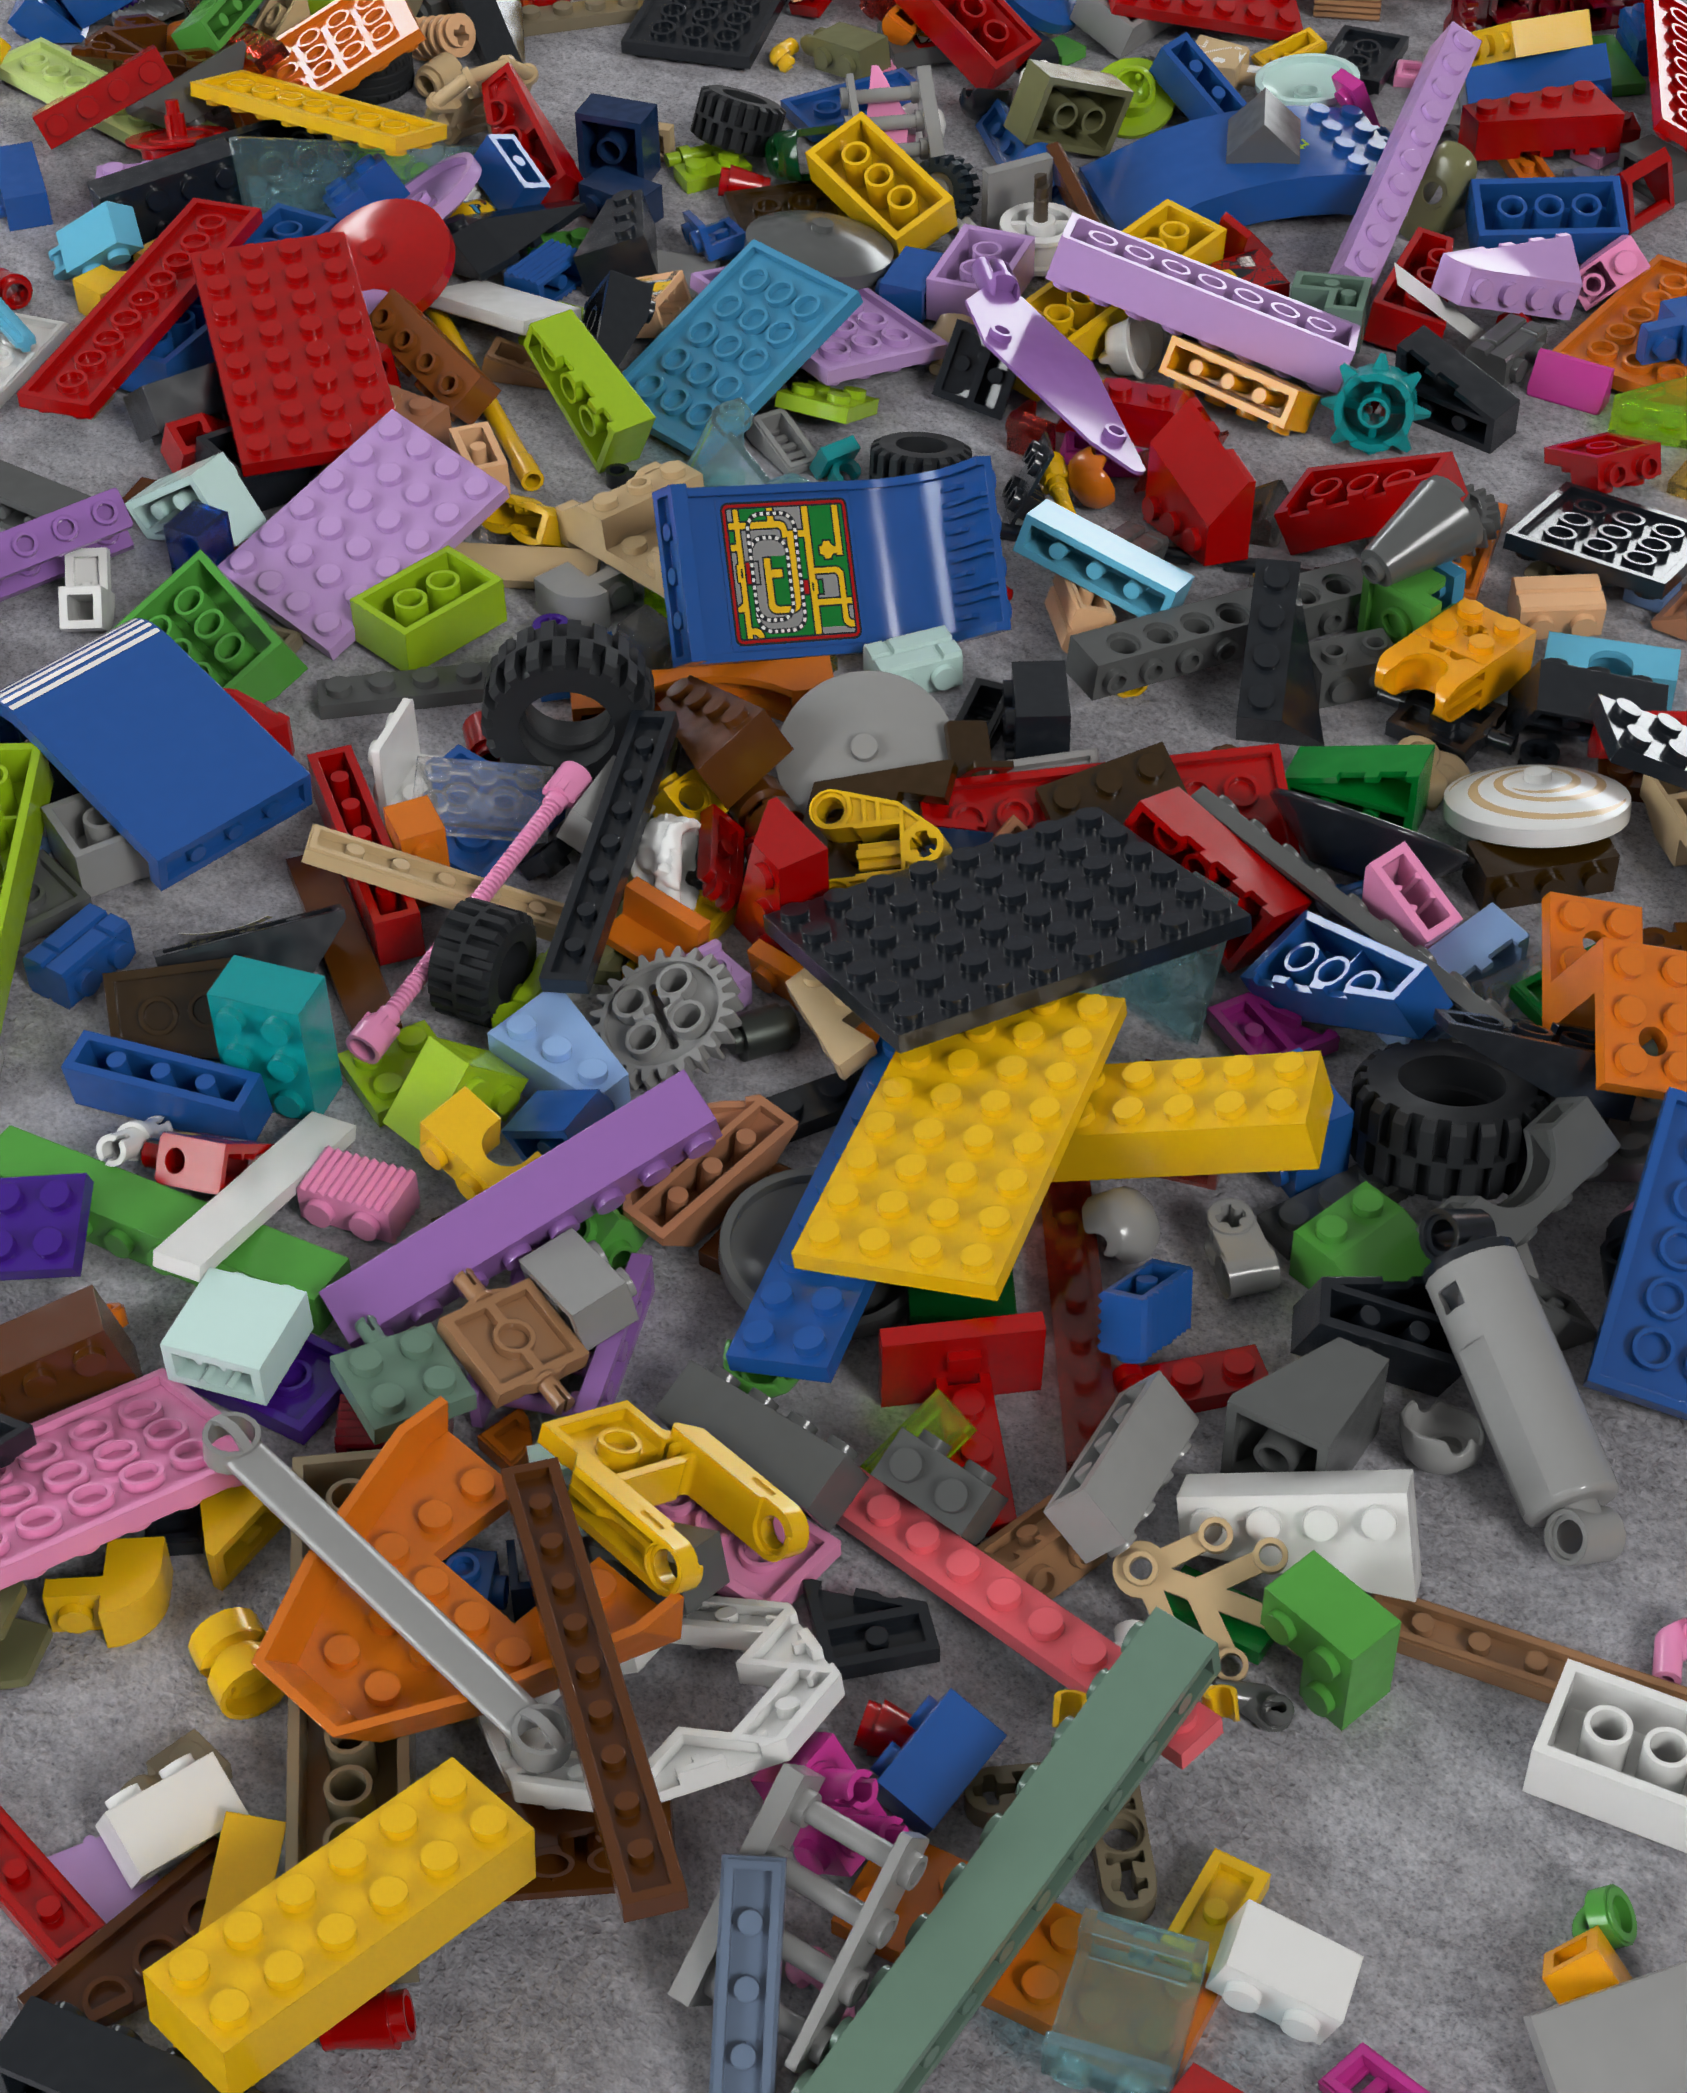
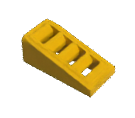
[1251,27,1327,67]

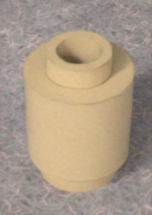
[414,52,462,98]

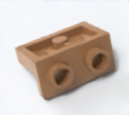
[976,1494,1108,1599]

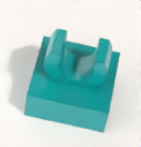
[809,435,861,481]

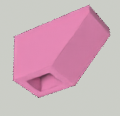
[1577,235,1651,311]

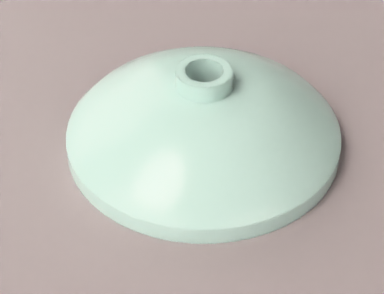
[1255,53,1360,107]

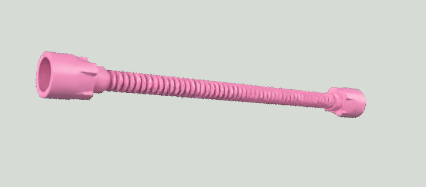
[346,761,593,1064]

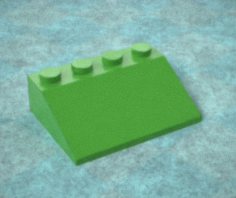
[113,549,308,703]

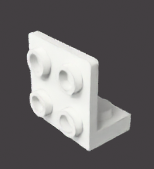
[368,698,442,822]

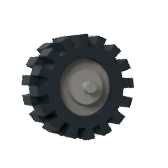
[919,154,980,220]

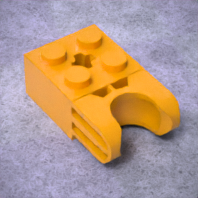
[1374,598,1537,722]

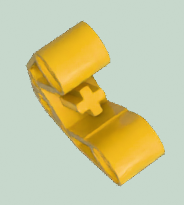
[809,789,953,890]

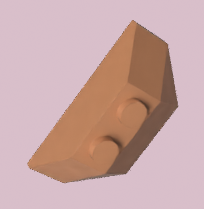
[622,1094,799,1247]

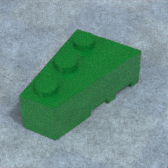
[1285,744,1435,832]

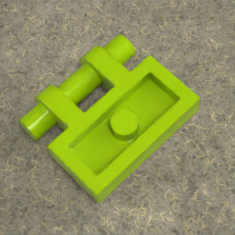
[664,143,752,194]

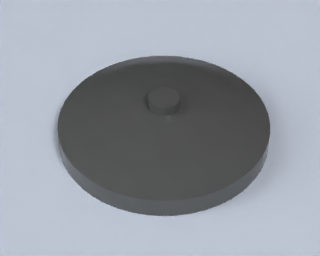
[744,210,894,290]
[718,1167,908,1341]

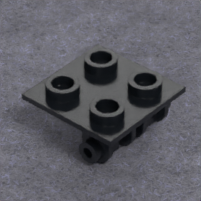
[1002,431,1055,526]

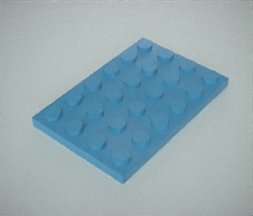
[622,239,863,465]

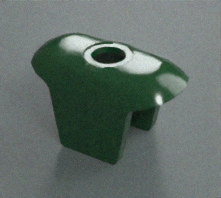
[765,125,837,182]

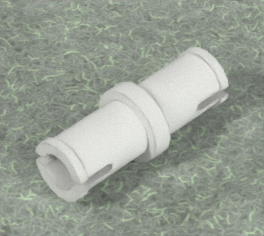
[96,1115,173,1167]

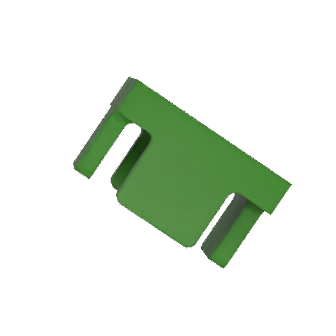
[1357,569,1456,644]

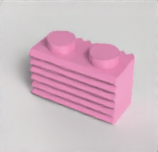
[296,1145,420,1244]

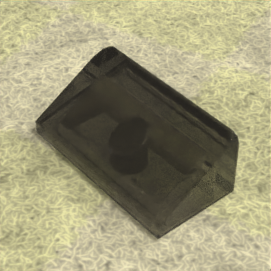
[1249,479,1289,548]

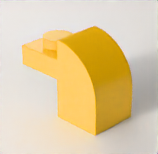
[42,1536,174,1648]

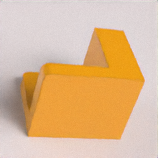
[1542,1925,1633,2004]

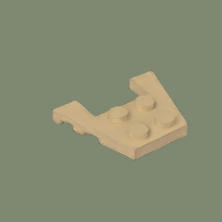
[785,968,878,1081]

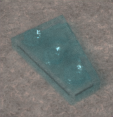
[1117,871,1239,1045]

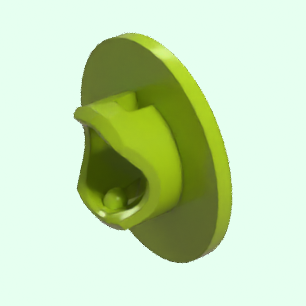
[1101,57,1176,139]

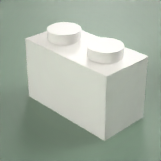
[95,1752,249,1890]
[1205,1899,1364,2045]

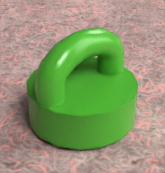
[1572,1884,1637,1950]

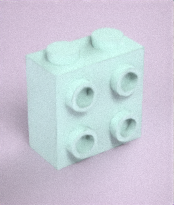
[160,1267,314,1406]

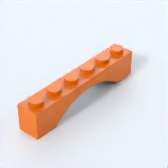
[570,655,834,722]

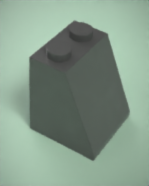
[1220,1337,1389,1473]

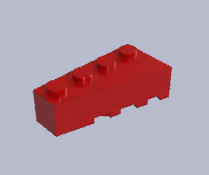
[1458,80,1625,161]
[1363,227,1454,351]
[1273,451,1469,555]
[1123,787,1313,974]

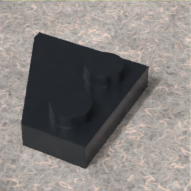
[803,1579,940,1680]

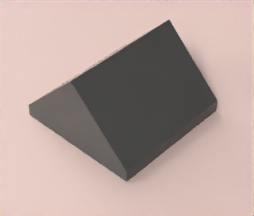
[1226,87,1301,164]

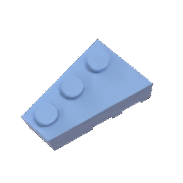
[1374,902,1530,1045]
[487,992,631,1111]

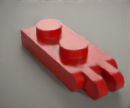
[697,803,745,913]

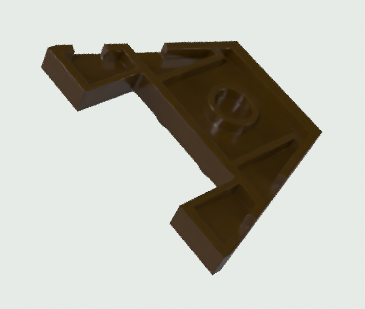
[802,759,959,880]

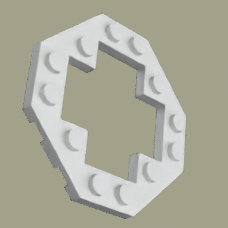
[477,1596,845,1812]

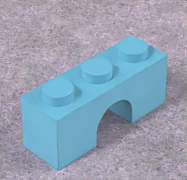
[1544,631,1681,711]

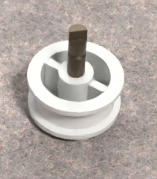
[1000,173,1077,276]

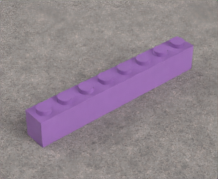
[319,1069,723,1348]

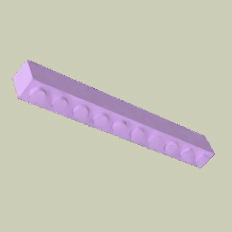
[1328,21,1482,288]

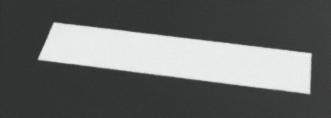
[1394,262,1486,342]

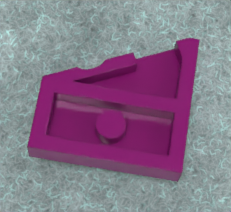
[1206,992,1340,1057]

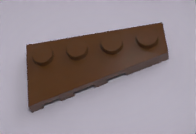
[16,1836,219,2027]

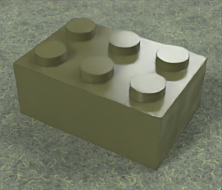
[1003,59,1134,157]

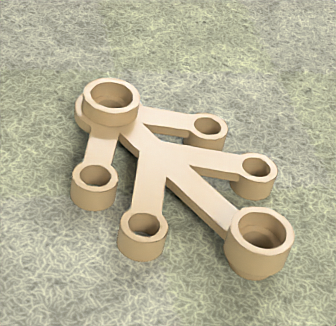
[1112,1517,1300,1681]

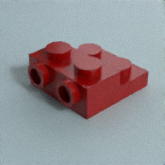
[1544,432,1661,494]

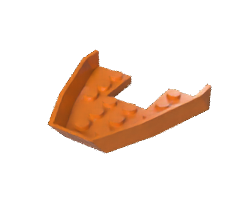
[251,1396,684,1742]

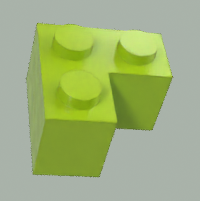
[382,1035,529,1151]

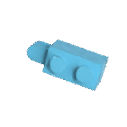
[48,201,144,280]

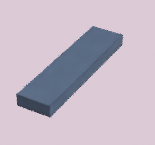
[709,1853,787,2093]

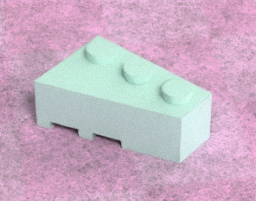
[125,451,267,547]

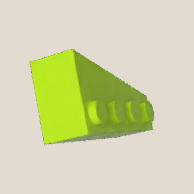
[523,309,656,474]

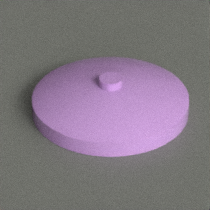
[404,152,482,221]

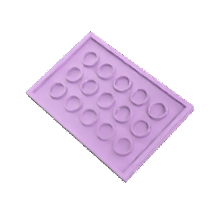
[690,266,949,386]
[217,409,510,661]

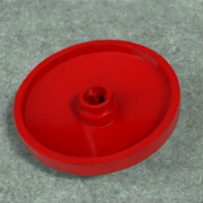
[329,198,456,312]

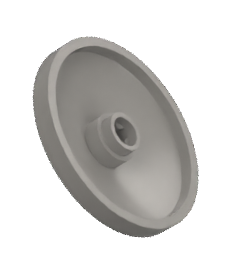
[776,671,949,840]

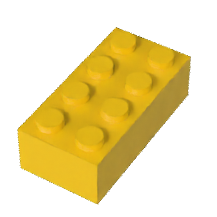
[805,111,958,259]

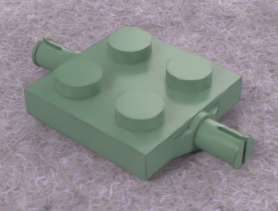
[330,1315,477,1445]

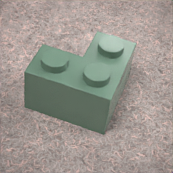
[1290,271,1373,354]

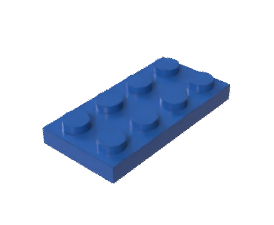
[780,68,916,142]

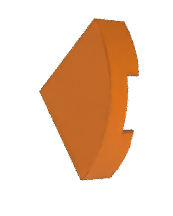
[477,1409,533,1469]

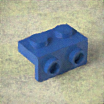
[681,210,746,262]

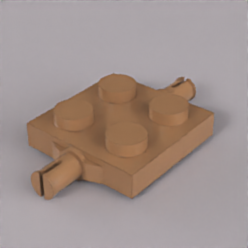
[436,1268,590,1415]

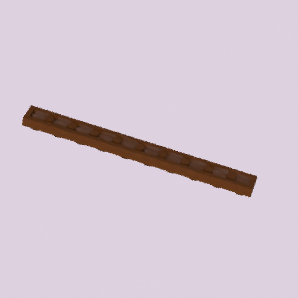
[501,1457,689,1923]

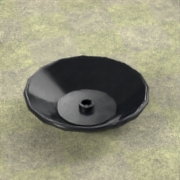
[1269,788,1475,880]

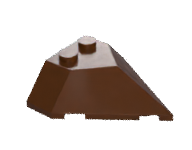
[71,13,217,78]

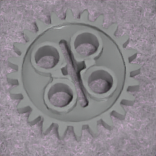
[589,946,744,1091]

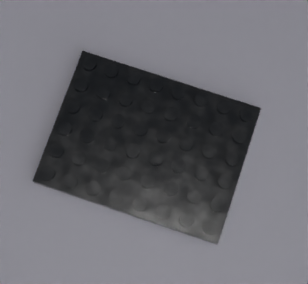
[763,807,1252,1054]

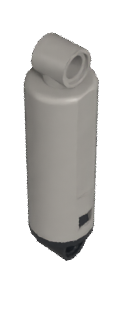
[1419,1208,1626,1566]

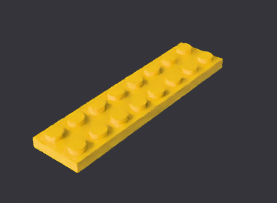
[190,70,447,156]

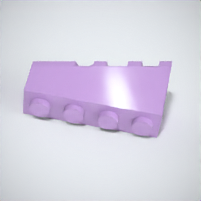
[1431,233,1583,321]

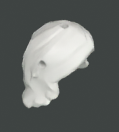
[631,813,701,911]

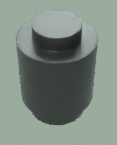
[726,1003,801,1062]

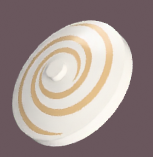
[1443,764,1631,848]

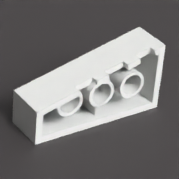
[1176,1469,1422,1602]

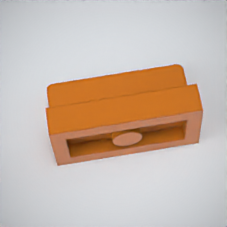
[606,876,711,965]

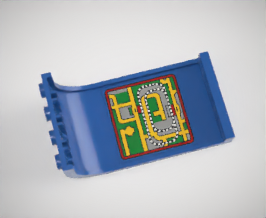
[652,456,1012,668]

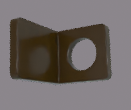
[944,720,1014,778]

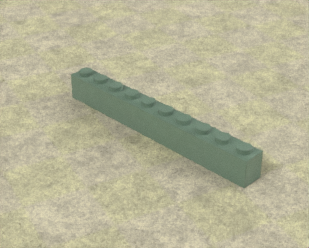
[791,1606,1221,2093]

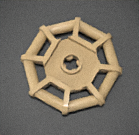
[422,55,539,145]

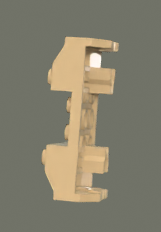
[555,460,704,598]

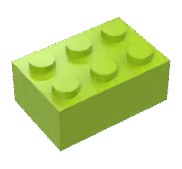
[350,545,507,671]

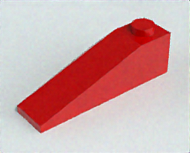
[481,62,583,204]

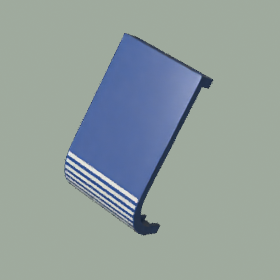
[0,618,313,892]

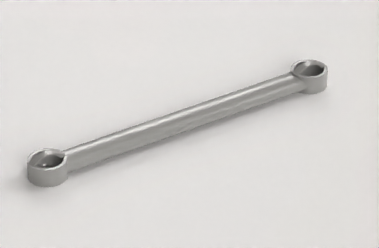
[202,1412,573,1773]

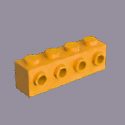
[1158,335,1321,436]

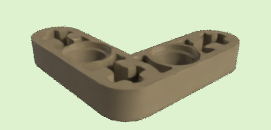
[964,1762,1157,1925]

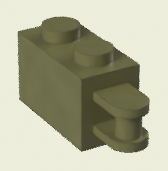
[800,21,891,80]

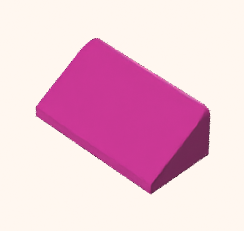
[1526,348,1614,415]

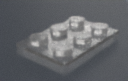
[412,756,554,844]

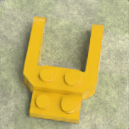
[537,1400,809,1597]

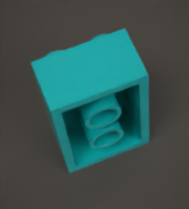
[207,955,343,1120]

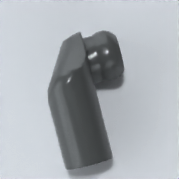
[1212,1678,1295,1732]

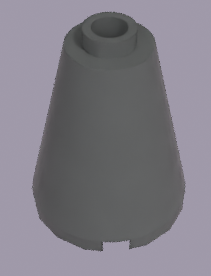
[1361,475,1483,587]

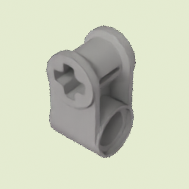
[1204,1198,1281,1300]

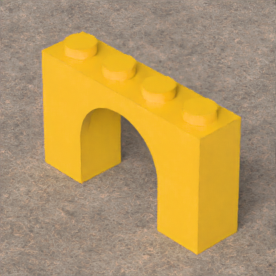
[1471,9,1593,67]

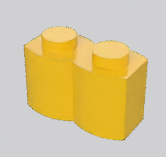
[482,494,568,548]

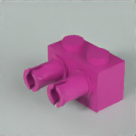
[750,1731,909,1877]

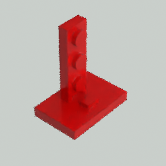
[878,1311,1046,1539]

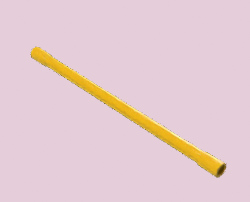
[425,307,544,491]

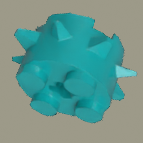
[1321,353,1431,455]

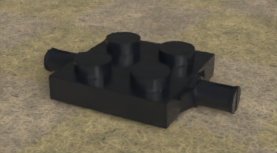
[1376,689,1518,764]

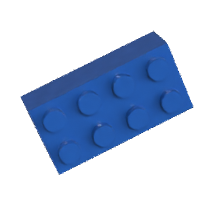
[1464,176,1629,264]

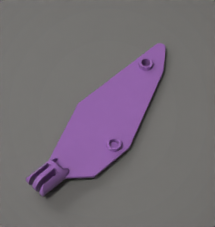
[965,257,1146,475]

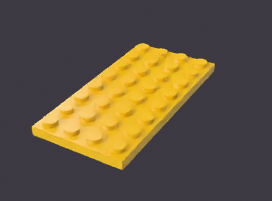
[791,992,1127,1301]

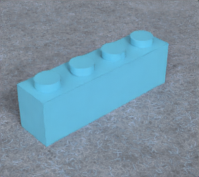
[1013,499,1195,617]

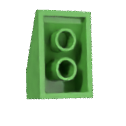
[1289,1181,1432,1289]

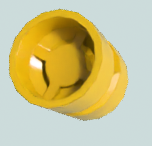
[188,1607,285,1720]

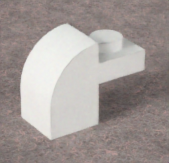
[58,547,115,632]

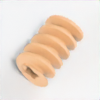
[412,13,476,61]

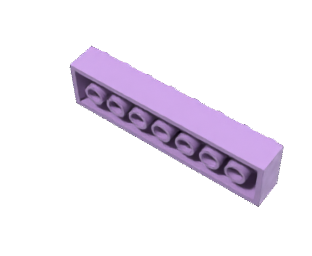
[1045,212,1361,394]

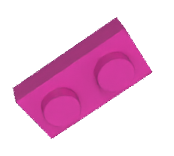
[1331,68,1380,127]

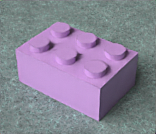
[926,224,1035,321]

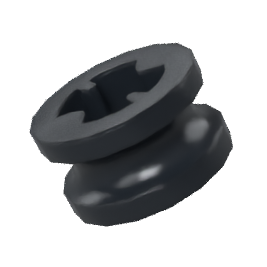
[1517,739,1560,765]

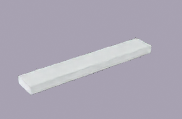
[153,1111,356,1282]

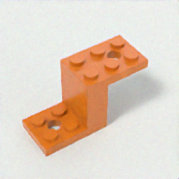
[1542,891,1687,1100]

